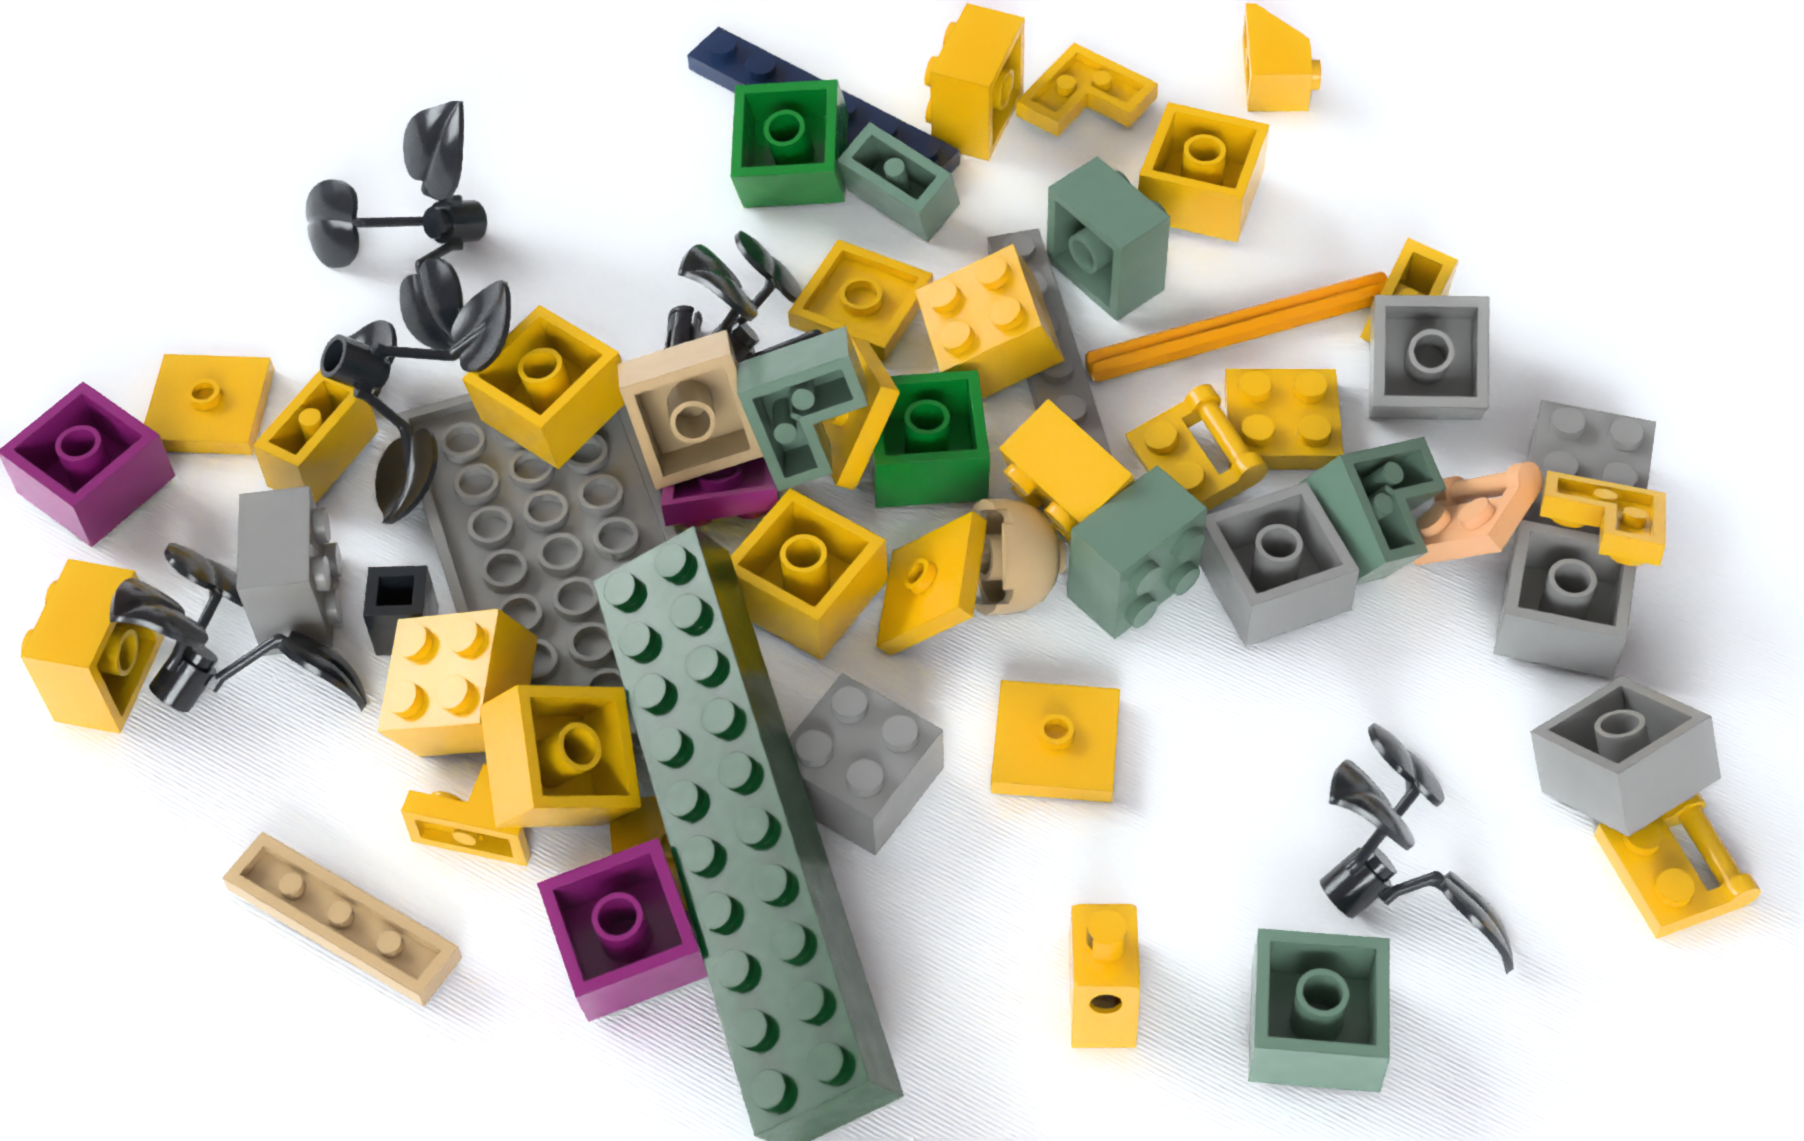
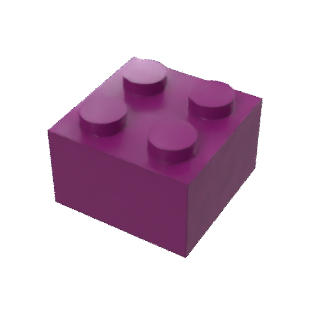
[0,381,176,548]
[537,838,708,1022]

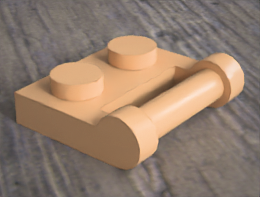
[1413,461,1543,566]

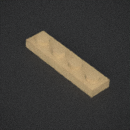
[222,831,462,1007]

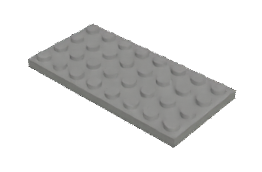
[397,393,677,746]

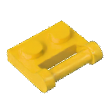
[1125,384,1268,511]
[1594,793,1761,939]

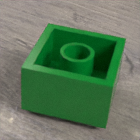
[730,79,848,208]
[870,370,990,508]

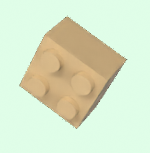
[617,330,763,490]

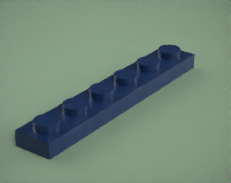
[687,26,960,173]

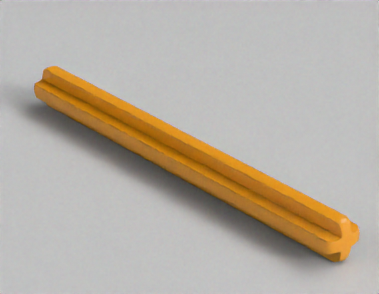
[1085,271,1388,382]

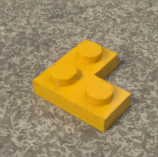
[1016,43,1158,137]
[1540,470,1666,566]

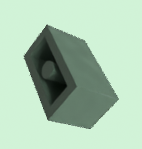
[837,122,960,242]

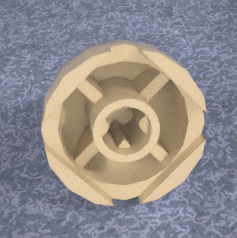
[972,498,1067,616]

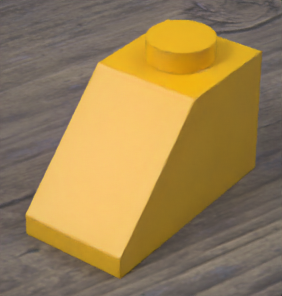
[1242,3,1321,112]

